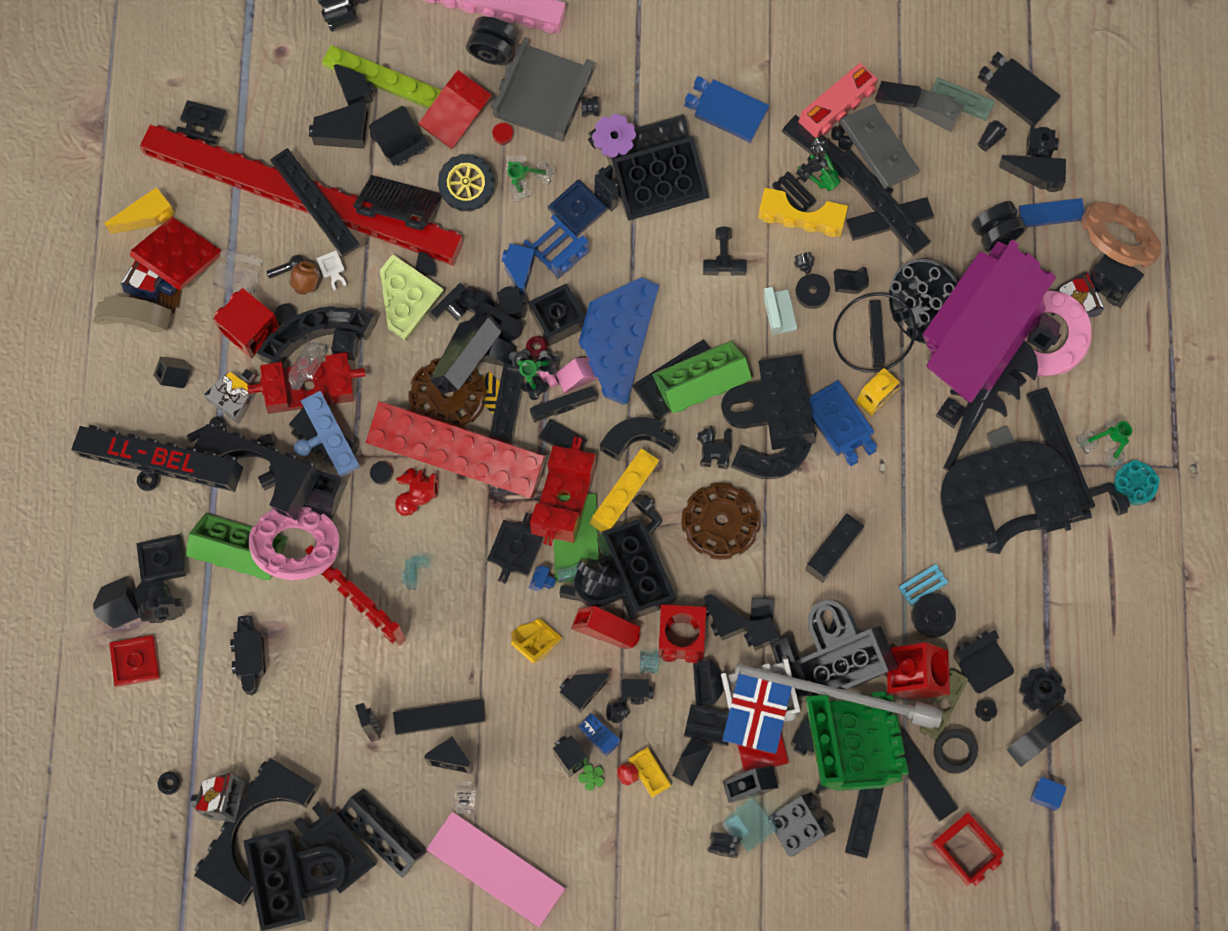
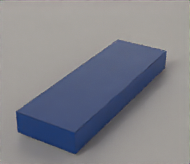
[1018,198,1085,227]

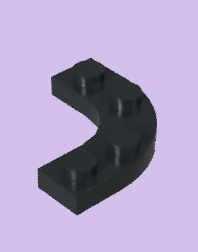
[731,432,817,480]

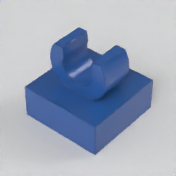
[528,565,556,591]

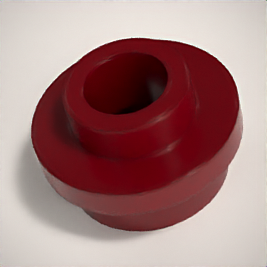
[526,336,547,358]

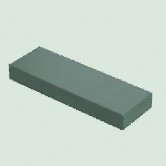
[931,77,995,121]

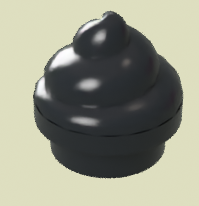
[794,251,815,274]
[606,701,630,723]

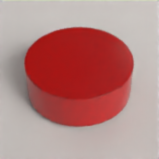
[492,123,513,145]

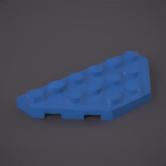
[579,277,659,405]

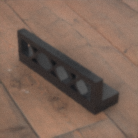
[338,789,427,877]

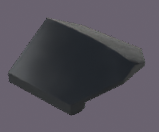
[93,576,139,628]

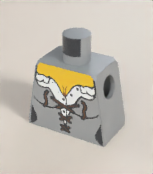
[203,369,256,424]

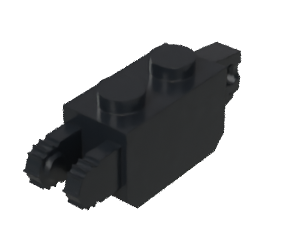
[230,615,266,696]

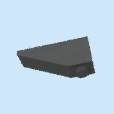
[902,89,964,132]

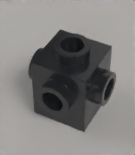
[1026,127,1059,158]

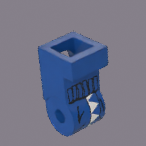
[578,713,620,757]

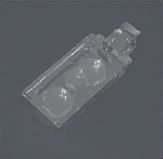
[288,341,328,390]

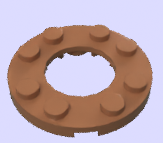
[1081,202,1161,268]

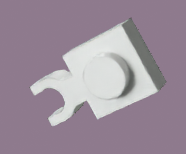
[317,251,347,292]

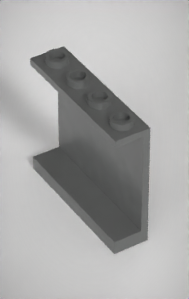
[491,37,594,142]

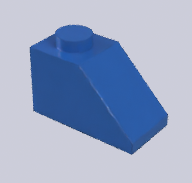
[502,243,535,294]

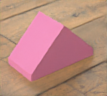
[556,357,598,394]

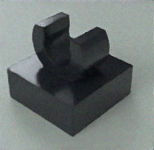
[936,397,966,429]

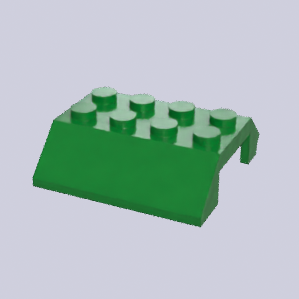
[805,691,909,791]

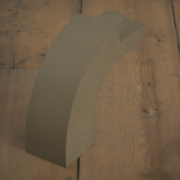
[93,296,171,333]

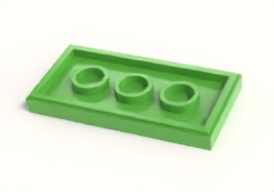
[554,494,599,583]

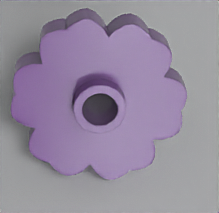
[592,114,636,158]

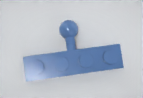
[294,391,360,477]

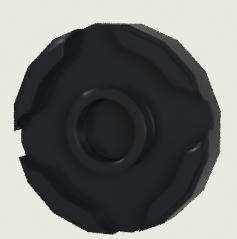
[911,593,956,638]

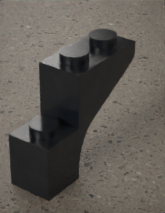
[702,594,779,651]

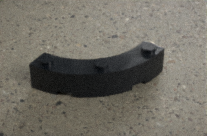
[257,306,376,364]

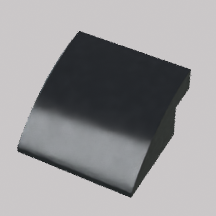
[607,114,709,221]

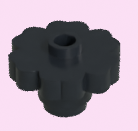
[576,557,622,596]
[138,586,185,623]
[1018,667,1066,714]

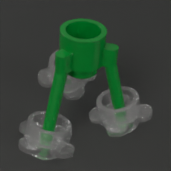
[505,154,556,202]
[1076,419,1132,470]

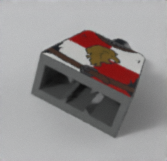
[190,773,245,822]

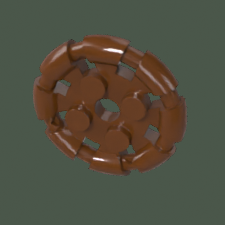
[408,358,486,427]
[681,482,761,560]

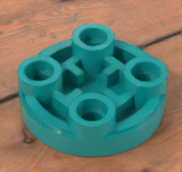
[1113,460,1160,506]

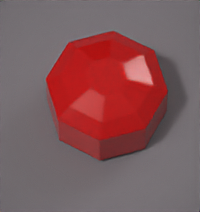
[617,762,638,786]

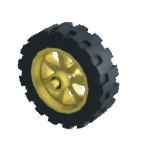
[438,154,495,212]

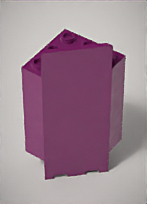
[923,239,1057,403]

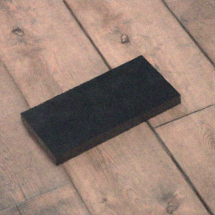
[632,339,710,420]

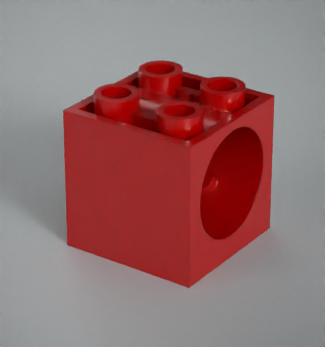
[213,287,280,359]
[658,605,706,663]
[887,643,950,700]

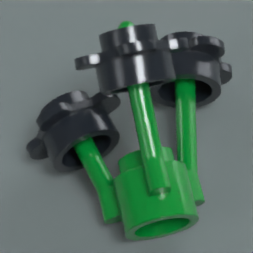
[796,137,841,192]
[509,349,560,400]

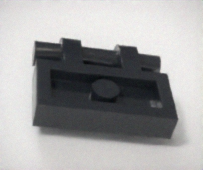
[176,100,228,145]

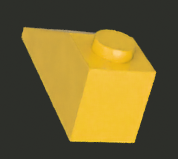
[104,187,175,234]

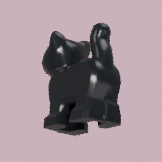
[696,425,732,469]

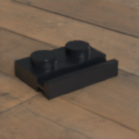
[684,704,729,747]

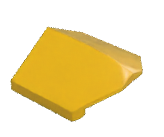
[511,618,562,664]

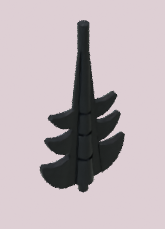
[943,341,1038,471]

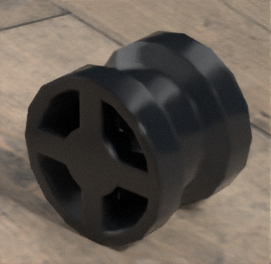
[581,96,599,117]

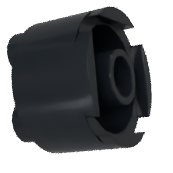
[318,0,358,32]

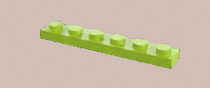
[322,45,442,109]

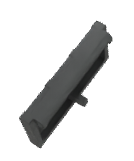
[839,104,920,189]

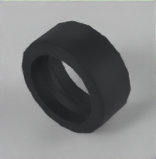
[933,729,978,774]

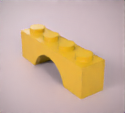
[758,188,848,237]
[589,448,659,532]

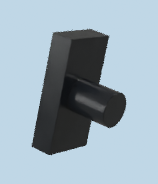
[428,283,466,321]

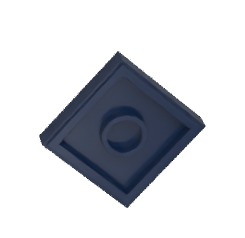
[547,179,607,237]

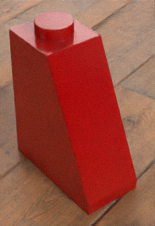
[571,606,641,649]

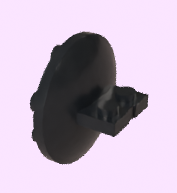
[889,258,960,344]

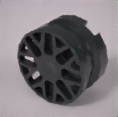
[707,832,742,858]

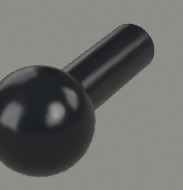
[266,255,306,279]
[186,416,226,443]

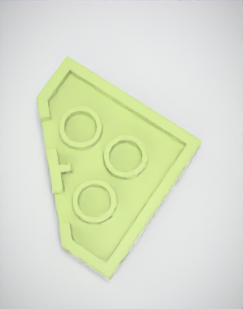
[380,254,444,341]

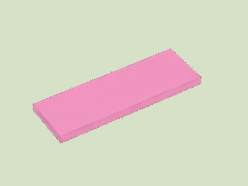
[426,812,565,928]

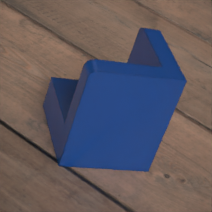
[1030,777,1066,811]

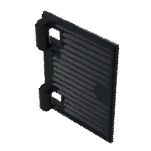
[353,175,442,231]

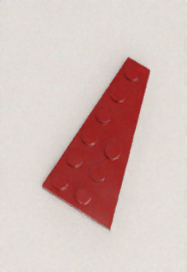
[305,545,406,646]

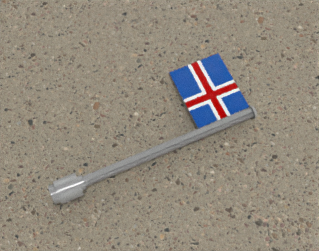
[722,663,943,754]

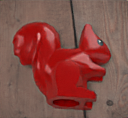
[395,468,439,516]

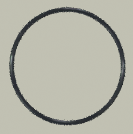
[833,293,916,373]

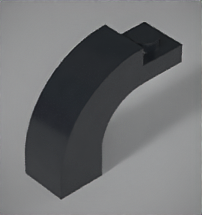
[600,417,679,462]
[1006,703,1082,767]

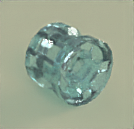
[640,651,658,674]

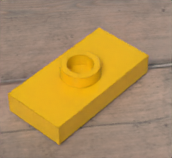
[628,747,671,798]

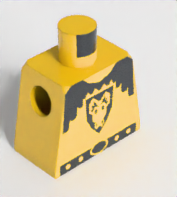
[856,368,900,417]

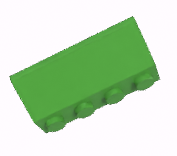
[652,341,752,413]
[186,513,288,581]

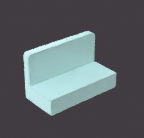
[763,287,797,335]

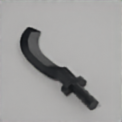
[986,510,1092,554]

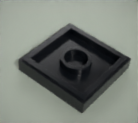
[136,534,186,585]

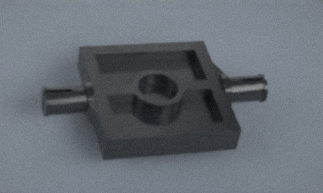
[487,512,545,584]

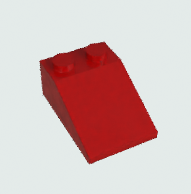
[418,70,491,150]

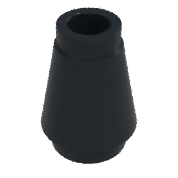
[977,120,1007,152]

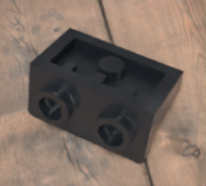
[594,165,619,212]

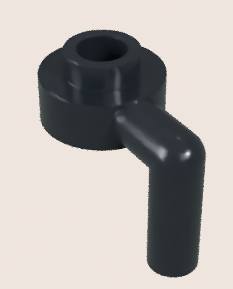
[1089,482,1130,516]
[632,494,662,535]

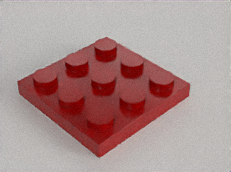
[130,217,222,290]

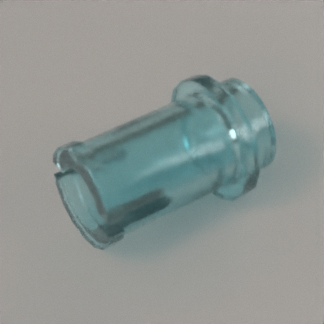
[556,562,578,583]

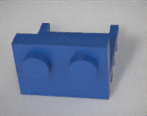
[523,215,589,279]

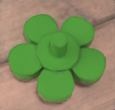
[578,765,604,791]

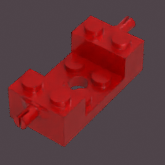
[247,353,366,414]
[530,437,596,546]

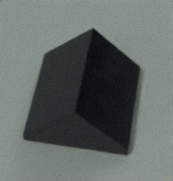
[424,736,473,774]

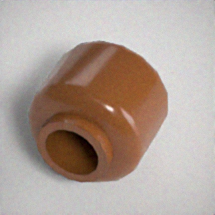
[289,261,320,295]

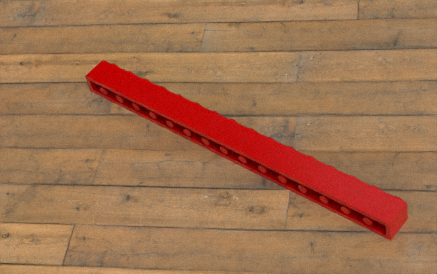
[140,124,463,266]

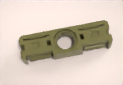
[920,670,968,740]

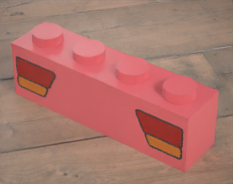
[799,63,878,138]

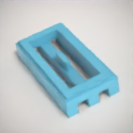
[899,564,948,607]

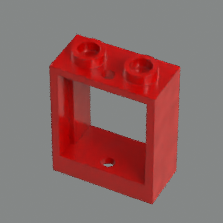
[931,812,1005,887]

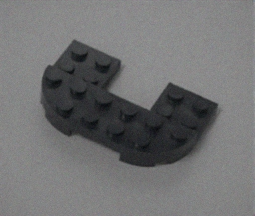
[940,441,1083,553]

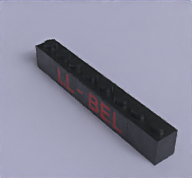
[71,425,244,492]

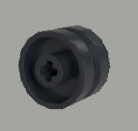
[466,16,518,66]
[971,201,1027,252]

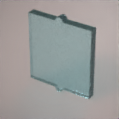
[724,797,778,853]

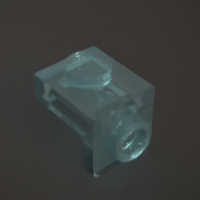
[402,555,429,590]

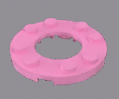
[1024,291,1092,377]
[249,506,339,581]

